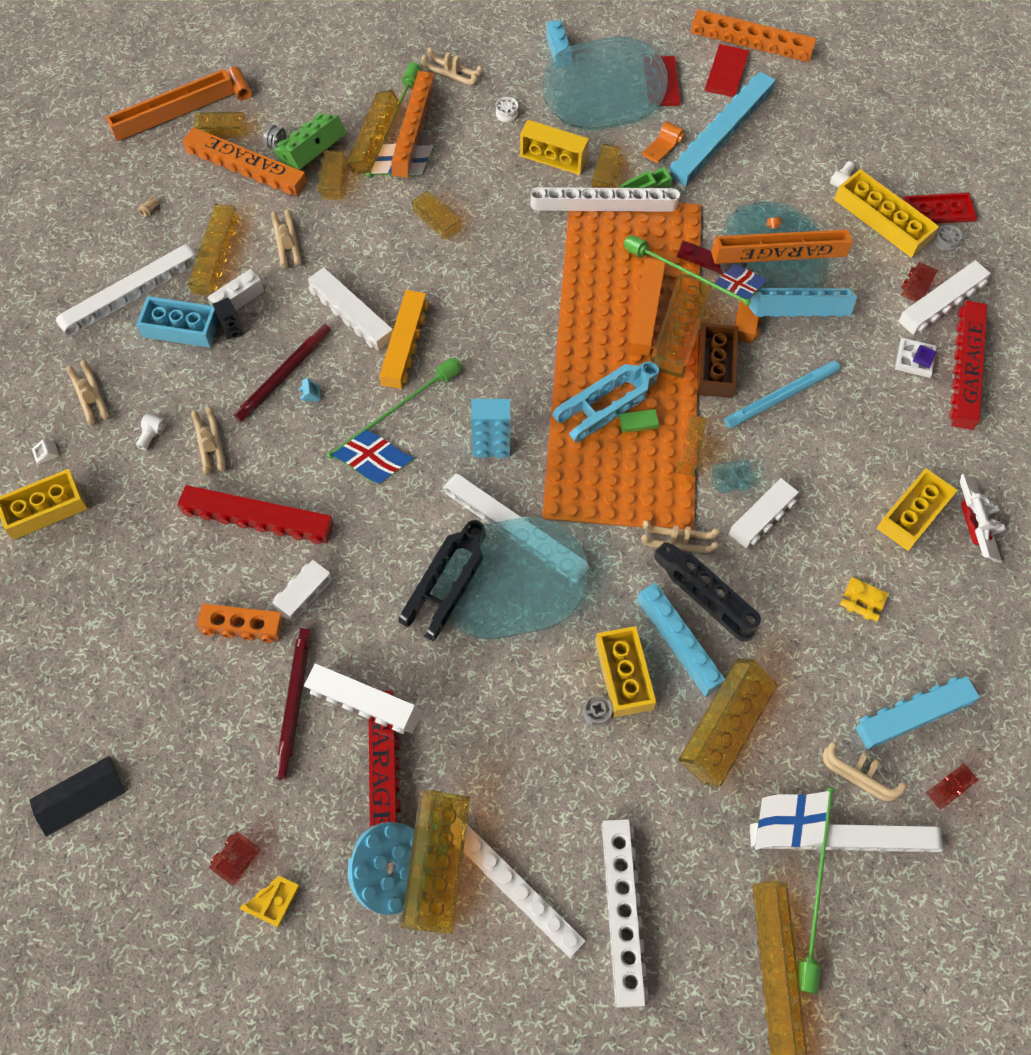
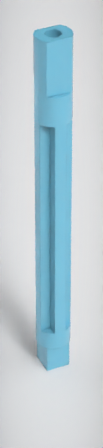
[724,361,840,429]

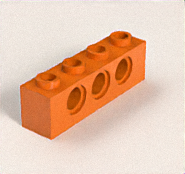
[196,603,284,643]

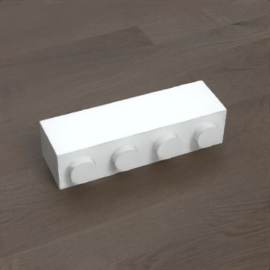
[729,478,799,548]

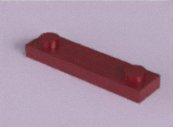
[677,240,746,274]

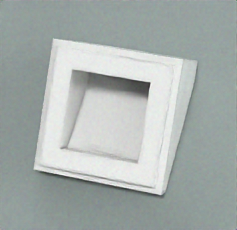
[32,439,59,464]

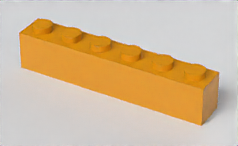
[379,290,429,389]

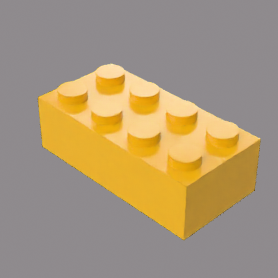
[520,120,589,175]
[877,468,958,551]
[0,469,88,540]
[595,626,656,718]

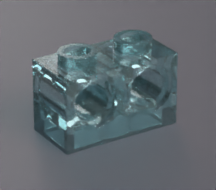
[709,460,754,493]

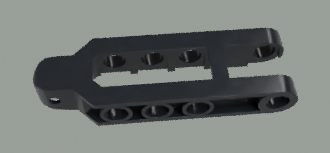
[398,520,486,641]
[654,542,761,642]

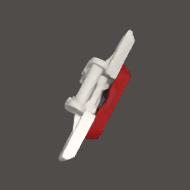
[960,474,1006,563]

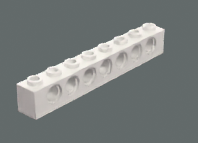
[602,820,648,1009]

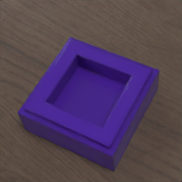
[912,345,937,368]

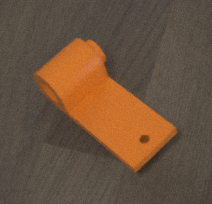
[641,121,685,164]

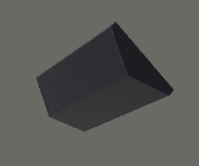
[30,756,126,837]

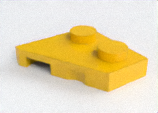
[240,876,300,928]

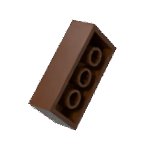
[696,323,738,398]

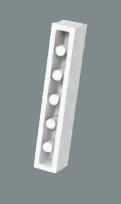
[898,260,991,335]
[308,267,393,351]
[304,664,423,734]

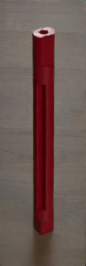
[233,324,331,422]
[276,628,310,780]

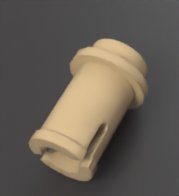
[138,196,160,217]

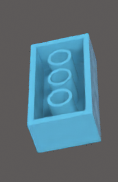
[136,296,219,348]
[471,399,510,458]

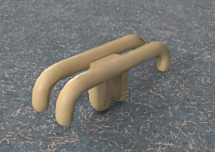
[421,47,483,85]
[271,209,301,269]
[66,360,110,425]
[191,407,226,475]
[641,520,720,554]
[823,742,907,801]

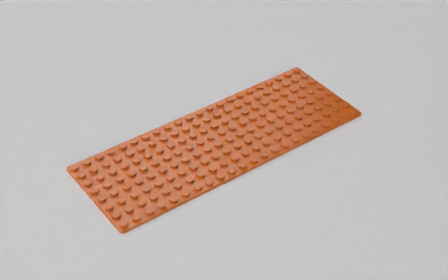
[542,203,701,531]

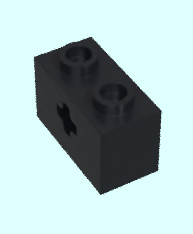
[212,297,244,340]

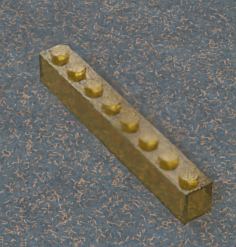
[753,881,808,1055]

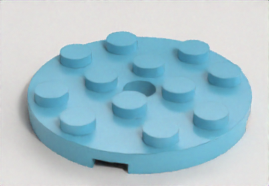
[348,822,430,915]

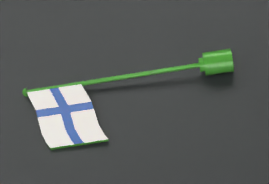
[366,62,434,178]
[754,787,835,995]

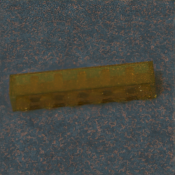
[346,90,400,175]
[188,203,239,296]

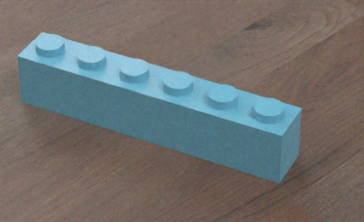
[749,288,857,317]
[637,583,725,697]
[855,676,980,750]

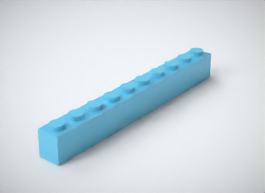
[670,72,776,186]

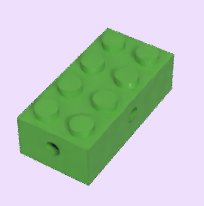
[273,113,347,169]

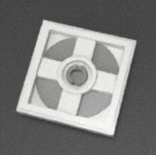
[895,338,937,378]

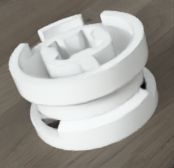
[496,97,518,122]

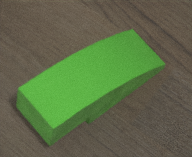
[619,167,673,188]

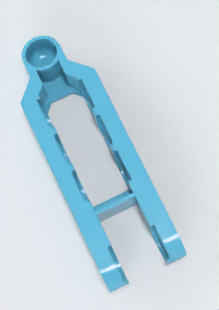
[552,362,659,442]

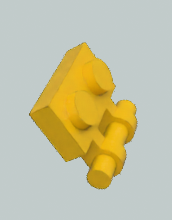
[839,577,889,622]

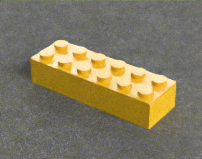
[834,169,939,258]

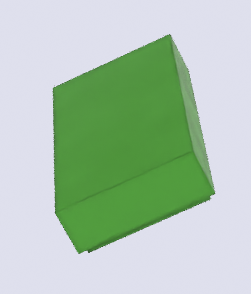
[619,409,659,433]

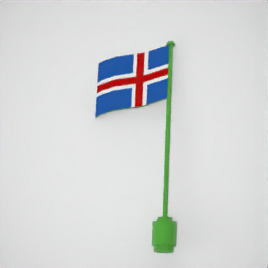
[624,235,767,306]
[326,357,463,484]

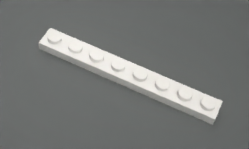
[444,817,585,958]

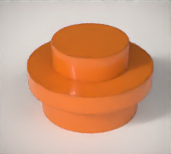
[766,217,783,229]

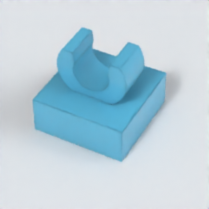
[299,378,321,402]

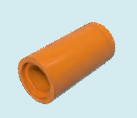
[227,67,252,101]

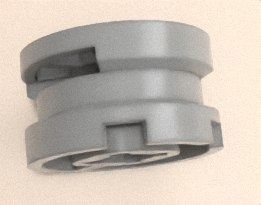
[263,124,286,149]
[934,225,962,252]
[583,695,613,727]

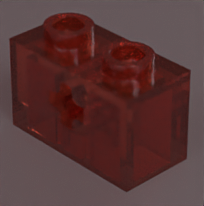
[901,262,938,302]
[926,763,979,810]
[209,831,261,886]

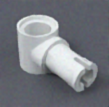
[830,161,855,188]
[136,413,166,451]

